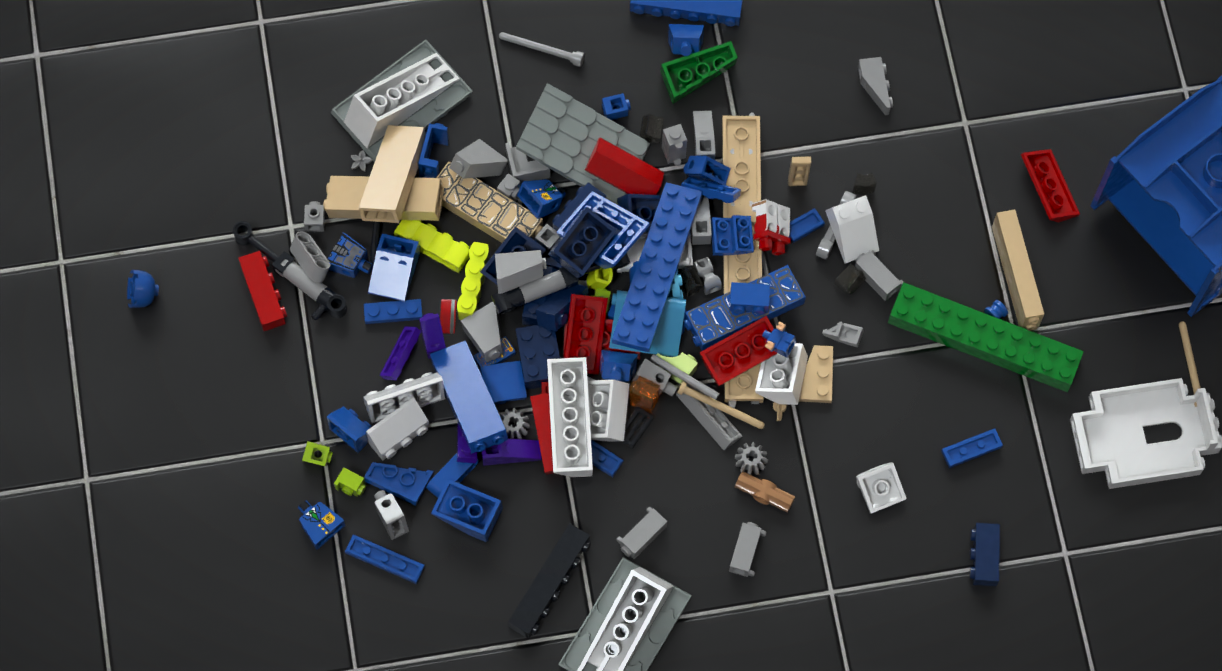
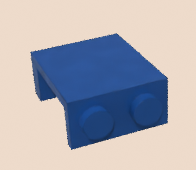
[418,123,449,178]

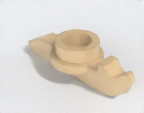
[773,402,787,421]

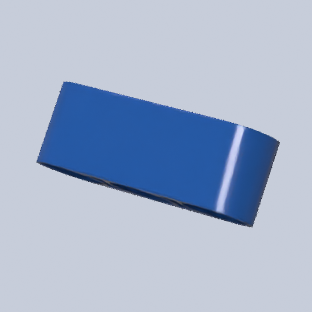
[426,453,479,498]

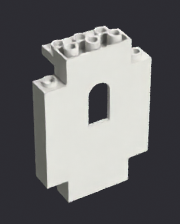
[1070,378,1222,489]

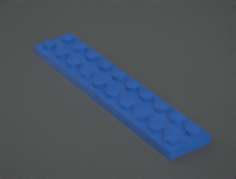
[612,182,702,353]

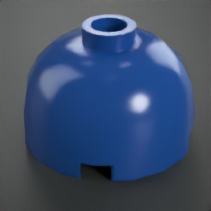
[127,270,159,308]

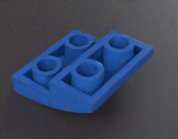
[711,215,754,256]
[480,361,527,404]

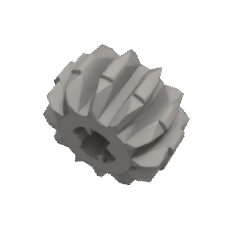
[500,408,530,439]
[735,442,768,475]

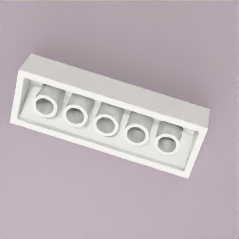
[547,357,593,477]

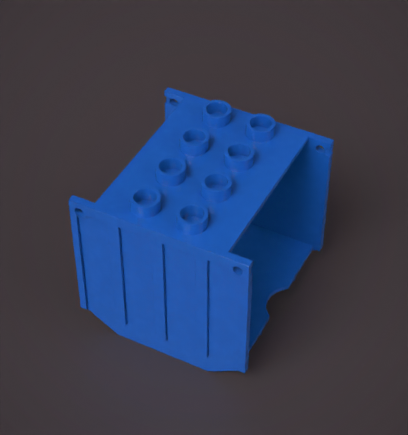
[1090,76,1222,317]

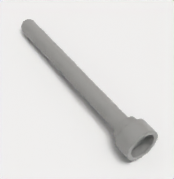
[499,32,585,67]

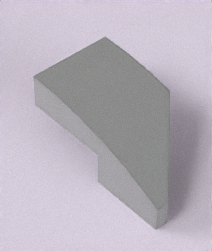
[822,321,864,347]

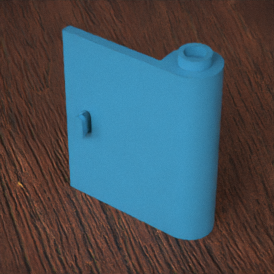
[609,290,686,357]

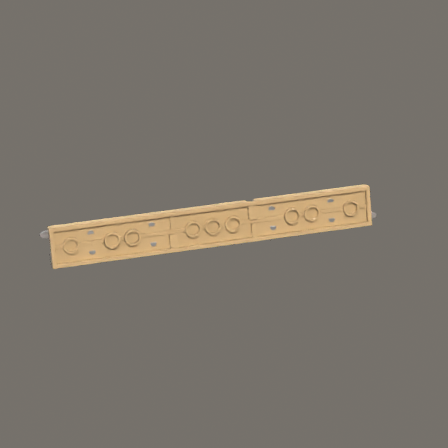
[722,112,764,409]

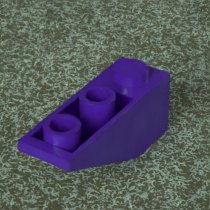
[419,313,446,359]
[482,439,541,466]

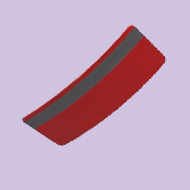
[440,299,457,334]

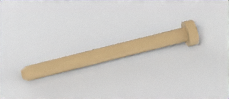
[1179,321,1201,407]
[677,381,765,429]

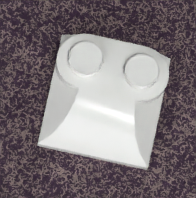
[856,462,907,513]

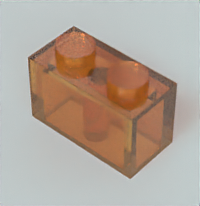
[628,376,660,414]

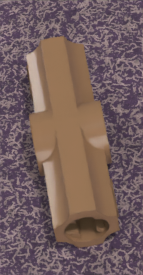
[735,471,795,513]

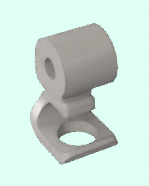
[693,257,722,295]

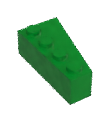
[660,41,738,104]

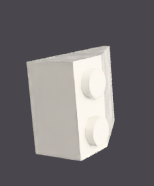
[825,195,879,263]

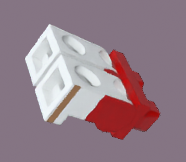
[752,199,790,256]

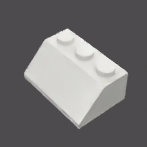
[755,343,808,405]
[588,380,629,442]
[366,397,429,461]

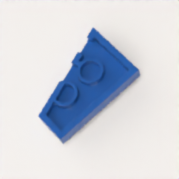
[364,462,434,506]

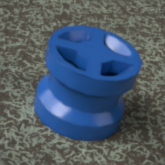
[984,300,1008,319]

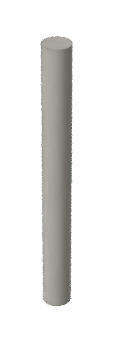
[650,354,720,400]

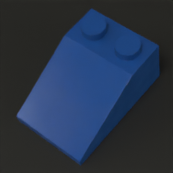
[431,479,503,542]

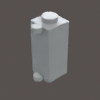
[662,124,687,166]
[854,250,903,301]
[616,507,668,559]
[729,522,767,577]

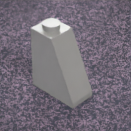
[449,139,508,179]
[495,250,547,294]
[461,302,503,362]

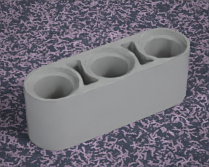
[290,231,330,283]

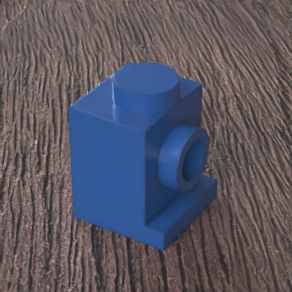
[602,93,631,120]

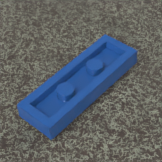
[681,177,741,203]
[364,299,422,324]
[941,428,1003,468]

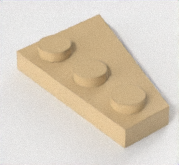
[799,345,833,403]

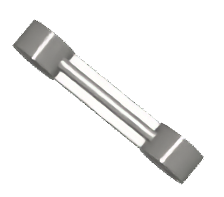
[816,191,856,260]

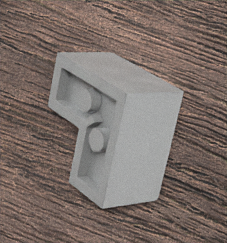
[505,143,550,184]

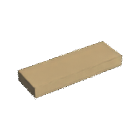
[788,157,811,186]

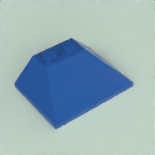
[556,191,650,269]

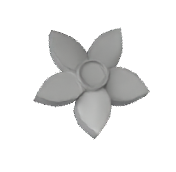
[351,150,373,172]

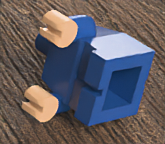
[762,322,797,358]

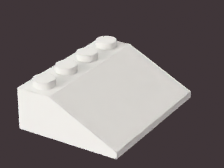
[363,372,445,423]

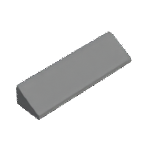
[676,383,742,450]

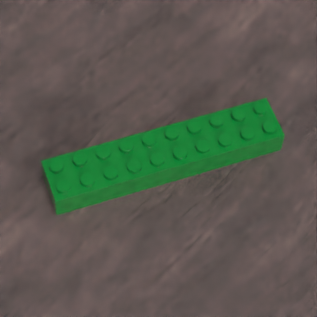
[888,282,1084,392]

